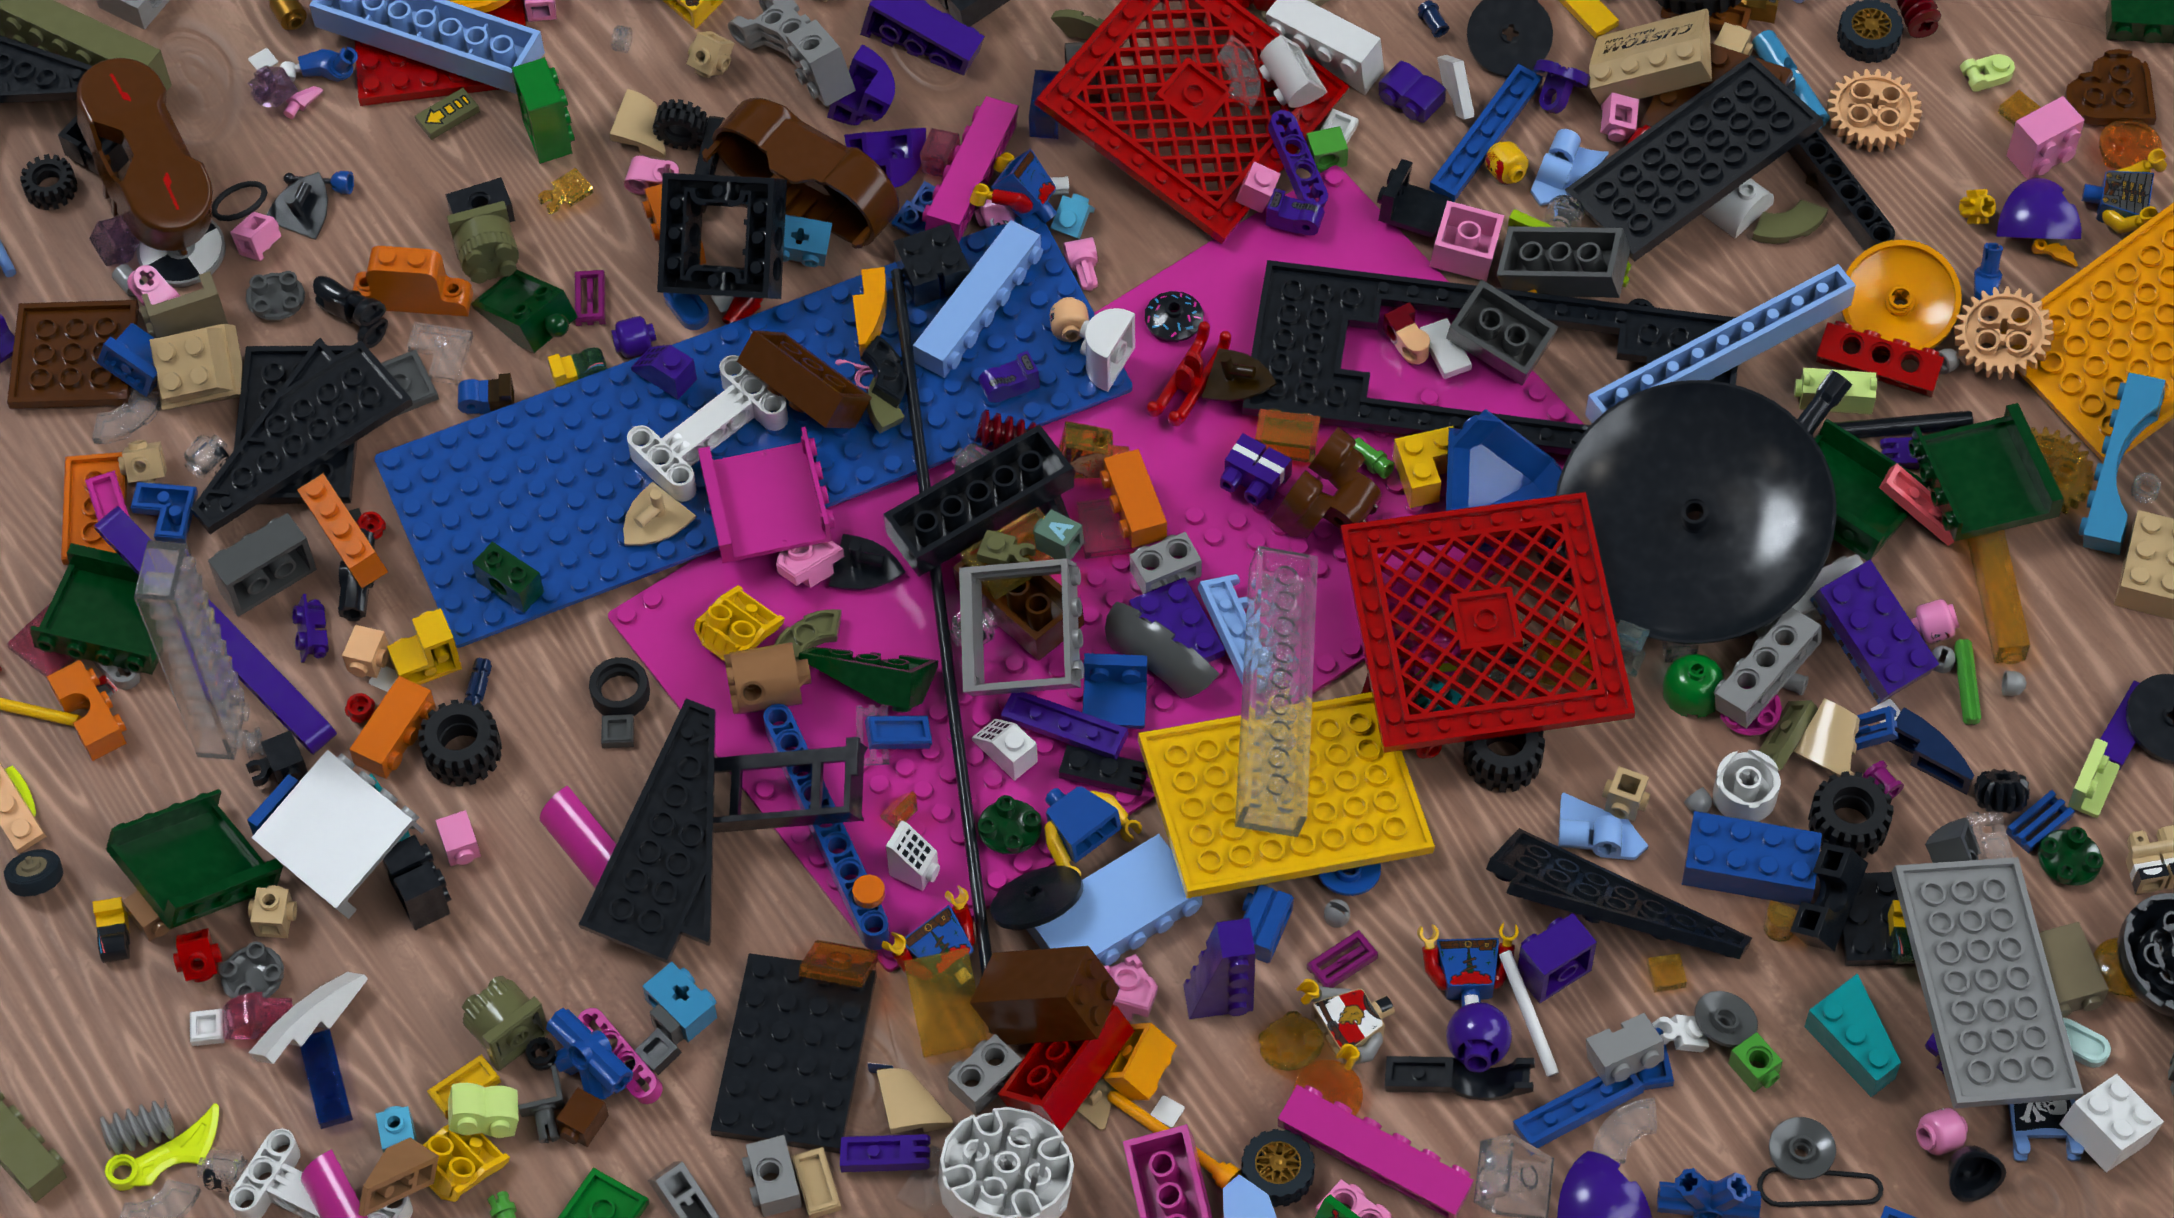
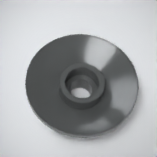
[1694,991,1758,1047]
[1769,1117,1836,1180]

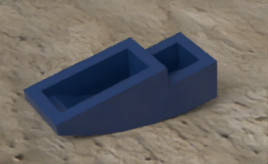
[1889,707,1974,795]

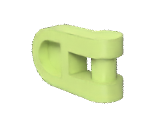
[1960,54,2015,92]

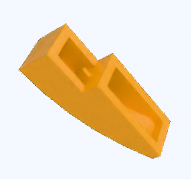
[852,267,887,361]

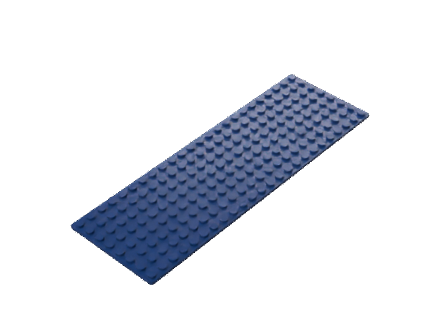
[374,212,1133,648]

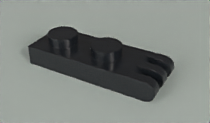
[1059,745,1148,796]

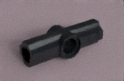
[338,528,375,621]

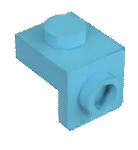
[1051,193,1095,239]

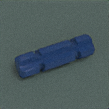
[464,657,492,706]

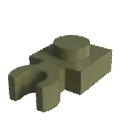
[977,530,1036,565]

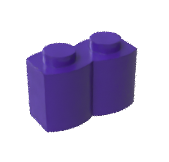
[1379,61,1446,123]

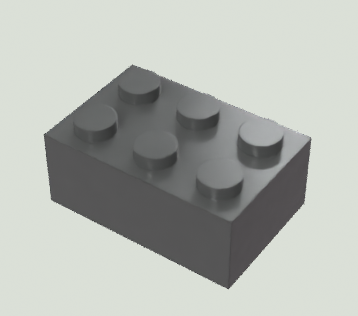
[1446,279,1558,386]
[208,513,317,617]

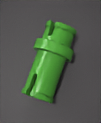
[1354,437,1395,478]
[488,1191,517,1218]

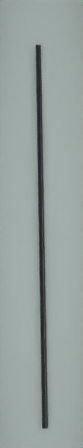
[891,268,993,1034]

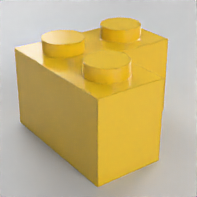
[1393,426,1454,508]
[387,608,462,685]

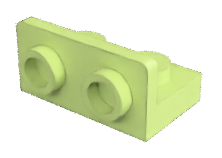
[2068,738,2120,818]

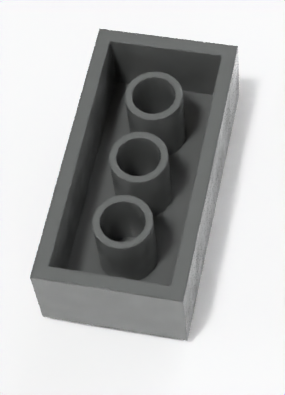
[1497,226,1630,298]

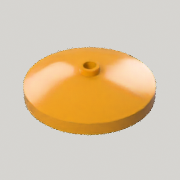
[1841,240,1962,357]

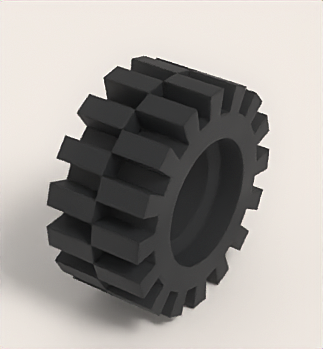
[652,99,708,150]
[20,154,78,210]

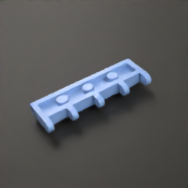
[1197,574,1285,689]

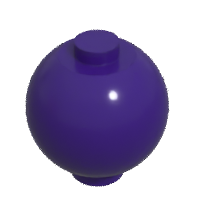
[1446,1002,1512,1072]

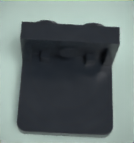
[1377,159,1452,237]

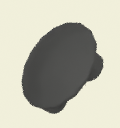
[246,271,305,320]
[219,941,284,1004]

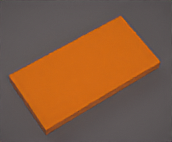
[61,452,127,565]

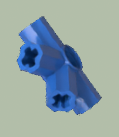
[546,1008,634,1099]
[1657,1168,1761,1218]

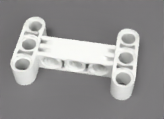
[627,355,788,502]
[229,1128,413,1218]

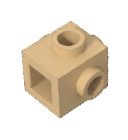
[686,31,735,78]
[118,440,167,484]
[1602,766,1651,821]
[248,885,297,938]

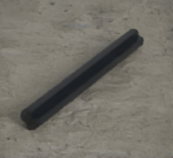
[1834,411,1974,438]

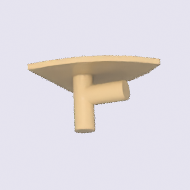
[623,482,696,546]

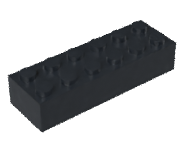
[883,424,1074,577]

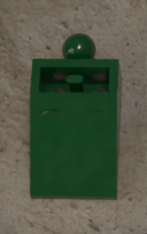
[471,270,578,353]

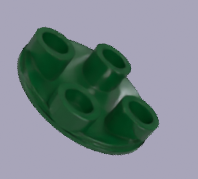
[978,795,1042,854]
[2038,826,2104,886]

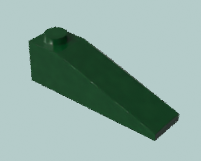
[798,647,939,712]

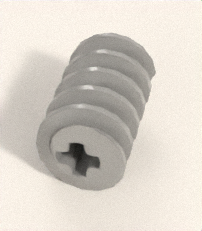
[100,1100,175,1155]

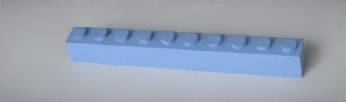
[1585,264,1856,423]

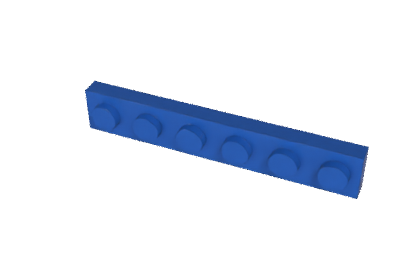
[1429,64,1543,202]

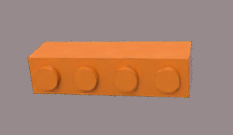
[297,473,388,589]

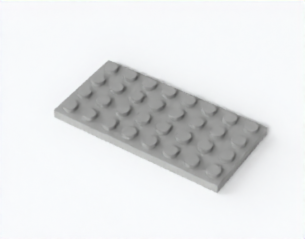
[1892,857,2084,1109]

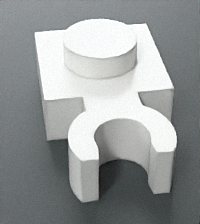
[1652,1014,1709,1052]

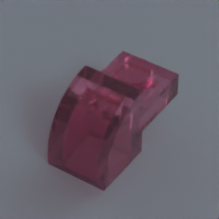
[222,992,293,1039]

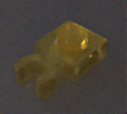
[538,168,593,215]

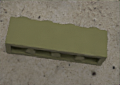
[0,1091,67,1203]

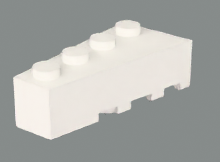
[1266,0,1384,95]

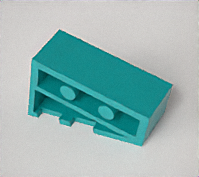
[1804,973,1901,1097]

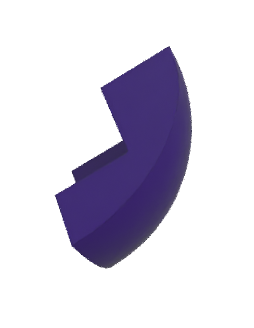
[827,44,895,125]
[844,128,926,188]
[1996,178,2082,239]
[1557,1151,1652,1218]

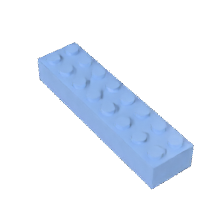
[309,0,545,94]

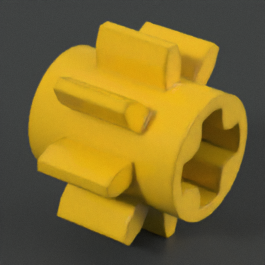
[1959,189,1996,225]

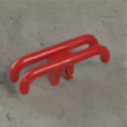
[1147,321,1231,427]

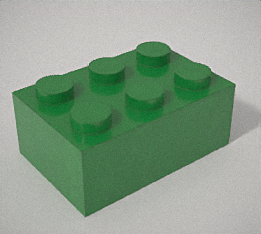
[512,57,575,164]

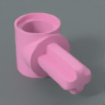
[1063,237,1098,292]

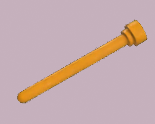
[1107,1090,1242,1190]

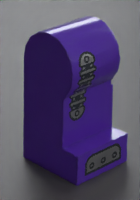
[1266,188,1325,236]
[978,350,1040,403]

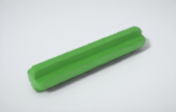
[1954,639,1981,725]

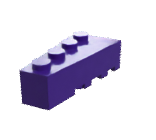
[860,0,985,76]
[1183,918,1256,1019]

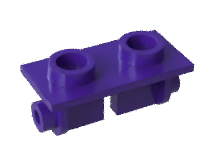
[292,594,329,663]

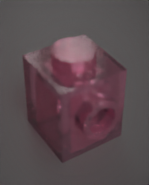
[920,128,960,177]

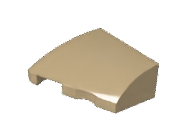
[610,89,666,158]
[1793,698,1860,777]
[877,1068,953,1134]

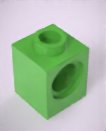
[1306,126,1348,172]
[1728,1032,1783,1092]

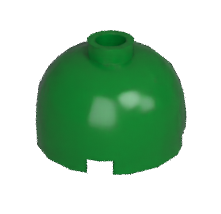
[1662,654,1725,718]

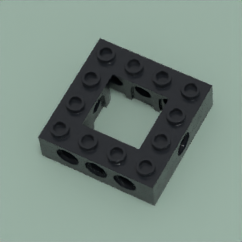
[657,173,787,299]

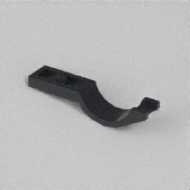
[1385,1056,1535,1101]

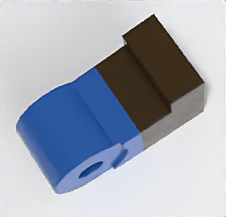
[458,373,514,414]

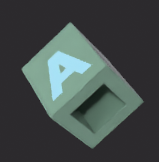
[1033,509,1084,560]

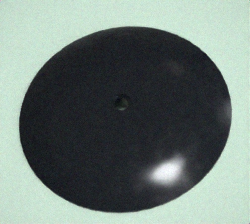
[1556,380,1836,644]

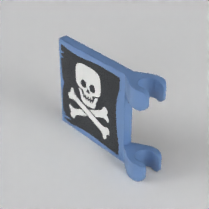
[2008,1099,2084,1161]

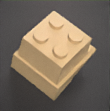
[149,324,243,410]

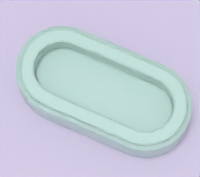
[2063,1018,2111,1068]

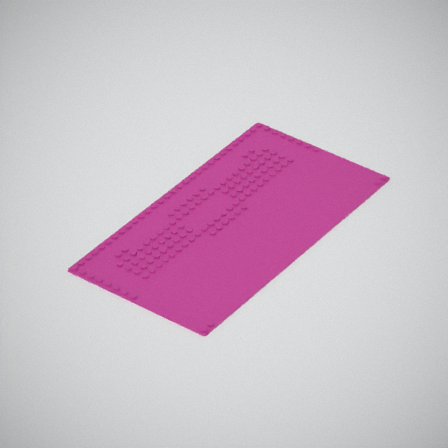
[608,165,1585,972]

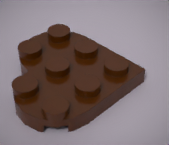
[2065,49,2156,125]

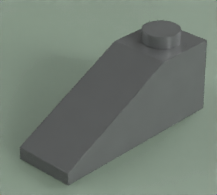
[648,1161,720,1218]

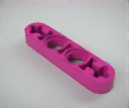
[578,1008,663,1104]

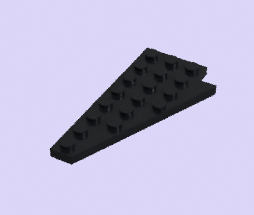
[0,35,92,103]
[191,338,413,534]
[579,698,716,963]
[1486,828,1752,959]

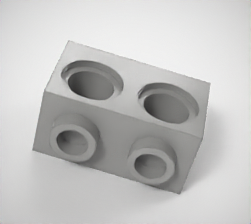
[1130,532,1202,594]
[948,1034,1023,1116]

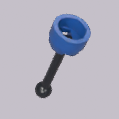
[283,171,354,195]

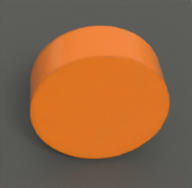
[852,874,885,909]

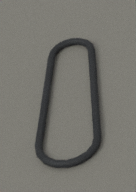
[1757,1167,1884,1207]

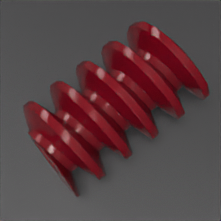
[1896,0,1941,38]
[974,409,1036,451]

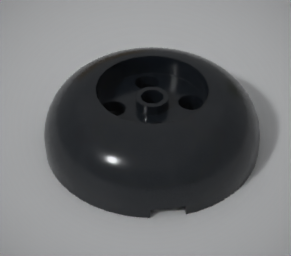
[2117,893,2174,1018]

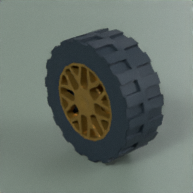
[1837,0,1903,63]
[1241,1129,1315,1207]

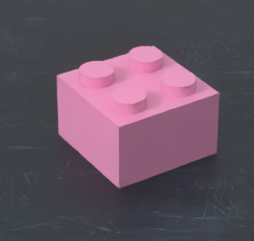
[2006,96,2085,180]
[1429,201,1505,282]

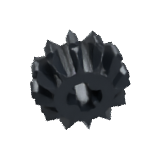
[1974,769,2030,814]

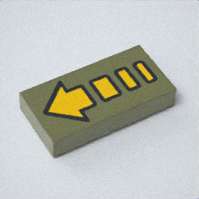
[415,88,480,140]

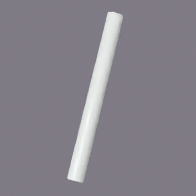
[1499,950,1559,1077]

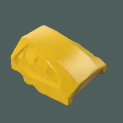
[694,585,785,661]
[423,1125,510,1202]

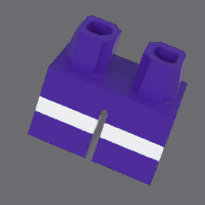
[1220,433,1292,507]

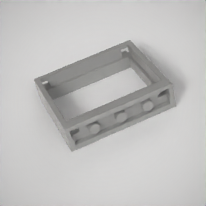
[959,558,1084,696]

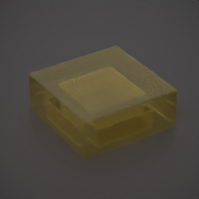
[1998,90,2041,126]
[1647,953,1687,993]

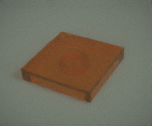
[799,940,879,988]

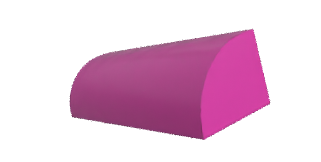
[540,785,616,888]
[301,1149,368,1218]

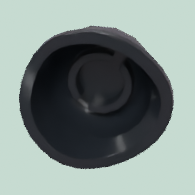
[1948,1145,2006,1202]

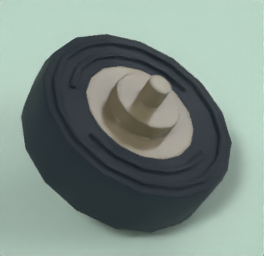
[4,849,63,897]

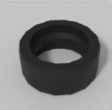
[589,657,650,716]

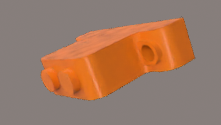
[352,246,473,317]

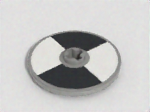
[137,219,226,287]

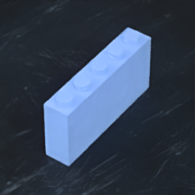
[1026,834,1202,966]

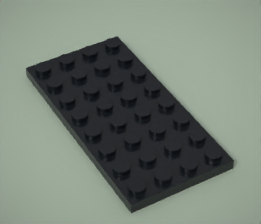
[1565,55,1824,262]

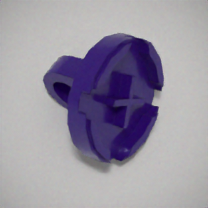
[1533,59,1590,114]

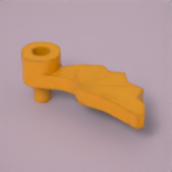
[2031,238,2078,269]

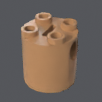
[724,642,812,714]

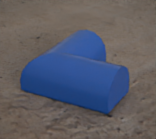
[130,482,198,549]

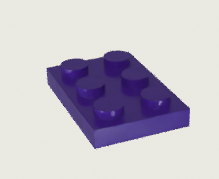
[1129,577,1225,663]

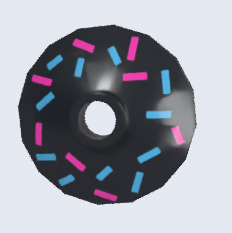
[1145,291,1204,342]

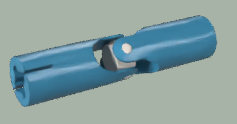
[1752,30,1830,130]

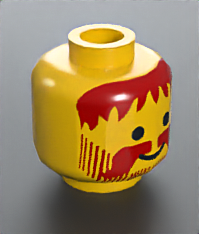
[1485,141,1529,185]

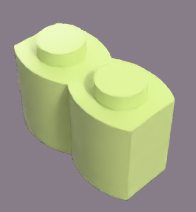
[448,1083,519,1138]

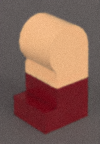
[1383,302,1430,365]

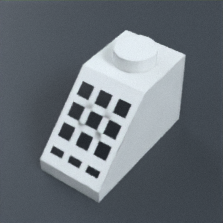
[972,719,1038,781]
[886,820,940,891]

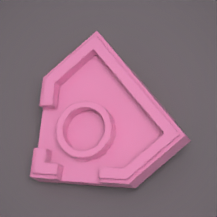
[776,540,845,588]
[1104,954,1158,1021]

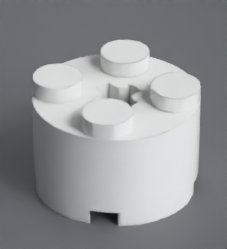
[1713,750,1781,822]

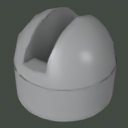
[1938,348,1960,374]
[1932,645,1956,673]
[2002,670,2027,696]
[1684,787,1712,813]
[1324,899,1350,928]

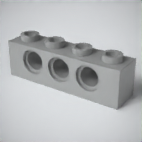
[1714,607,1822,729]

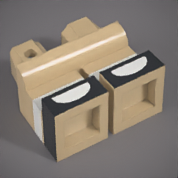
[2126,825,2174,895]

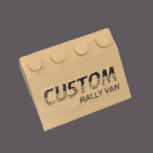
[1589,8,1712,106]

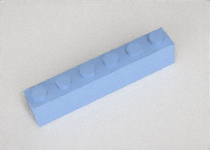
[913,220,1043,378]

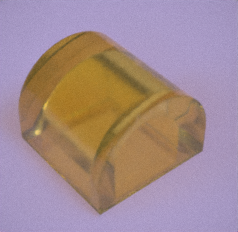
[1763,901,1798,942]

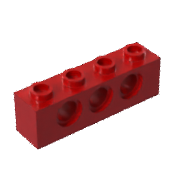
[1816,321,1944,397]

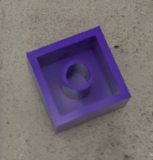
[1518,913,1597,1004]

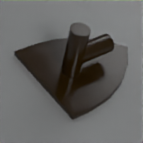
[1202,348,1277,402]

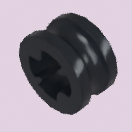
[526,1037,557,1071]

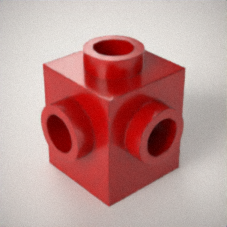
[173,928,223,982]

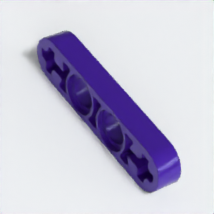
[1268,110,1328,208]

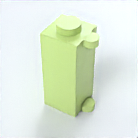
[1794,367,1877,414]

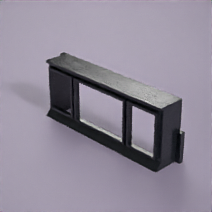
[714,737,868,833]

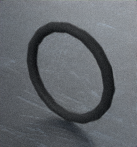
[212,181,268,221]

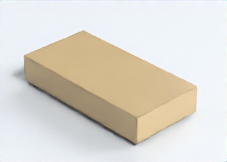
[791,1147,842,1218]

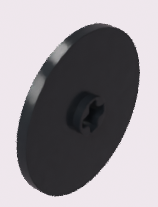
[1467,0,1553,77]
[2126,674,2174,764]
[990,866,1084,930]

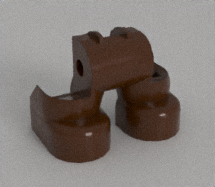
[1269,427,1382,538]

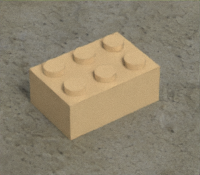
[2114,510,2174,620]

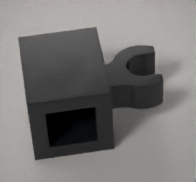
[246,730,308,787]

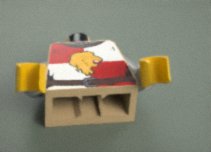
[1296,979,1395,1070]

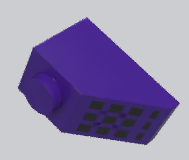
[631,345,697,400]

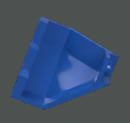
[1446,409,1562,552]

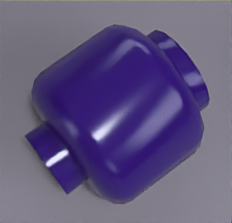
[611,316,656,358]

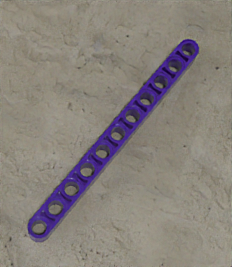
[94,506,337,755]

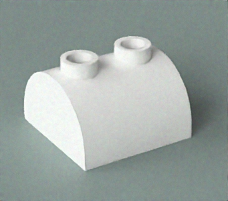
[1259,35,1327,108]
[1702,178,1774,239]
[1079,308,1135,392]

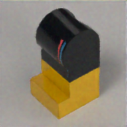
[92,897,130,963]

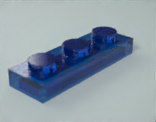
[300,1029,353,1129]

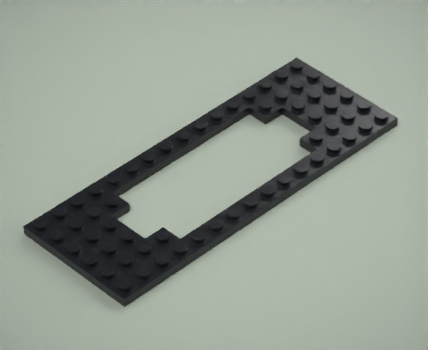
[1242,260,1738,455]

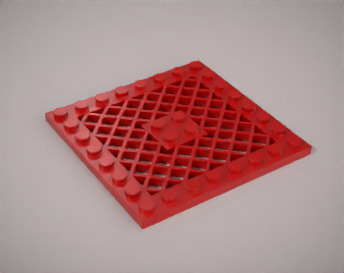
[1034,0,1350,244]
[1340,492,1635,753]

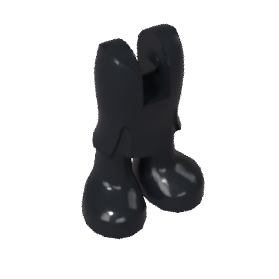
[313,276,388,349]

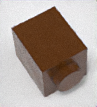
[556,1087,609,1147]

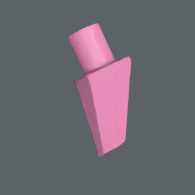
[283,86,323,119]

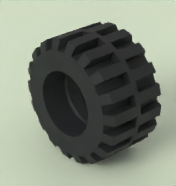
[418,699,502,786]
[1463,731,1545,793]
[1808,771,1894,858]

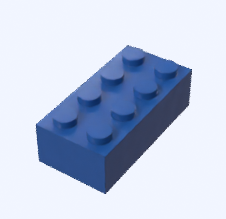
[1682,811,1822,905]

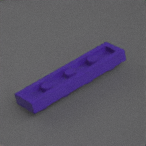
[1001,692,1129,760]

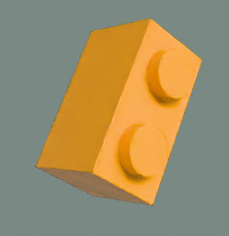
[1103,1023,1177,1101]

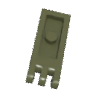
[1759,700,1818,770]

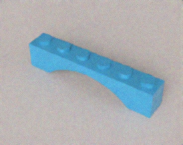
[2079,372,2166,555]

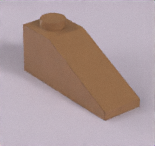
[358,1137,439,1217]

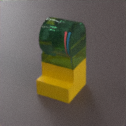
[548,347,608,388]
[1888,900,1916,964]

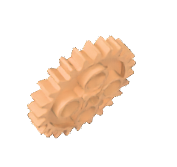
[1826,69,1922,152]
[1954,286,2054,380]

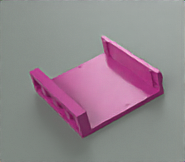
[698,427,835,563]

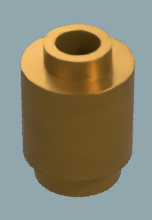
[269,0,307,30]

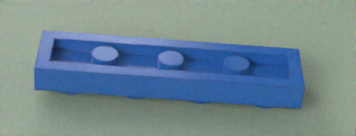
[1513,1074,1644,1152]

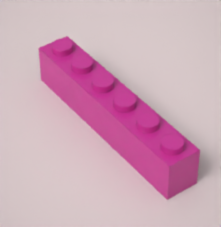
[922,96,1019,243]
[1278,1085,1474,1218]

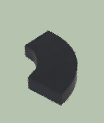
[860,335,907,409]

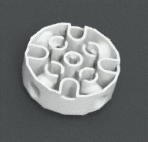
[938,1107,1074,1218]

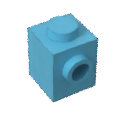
[376,1106,417,1153]

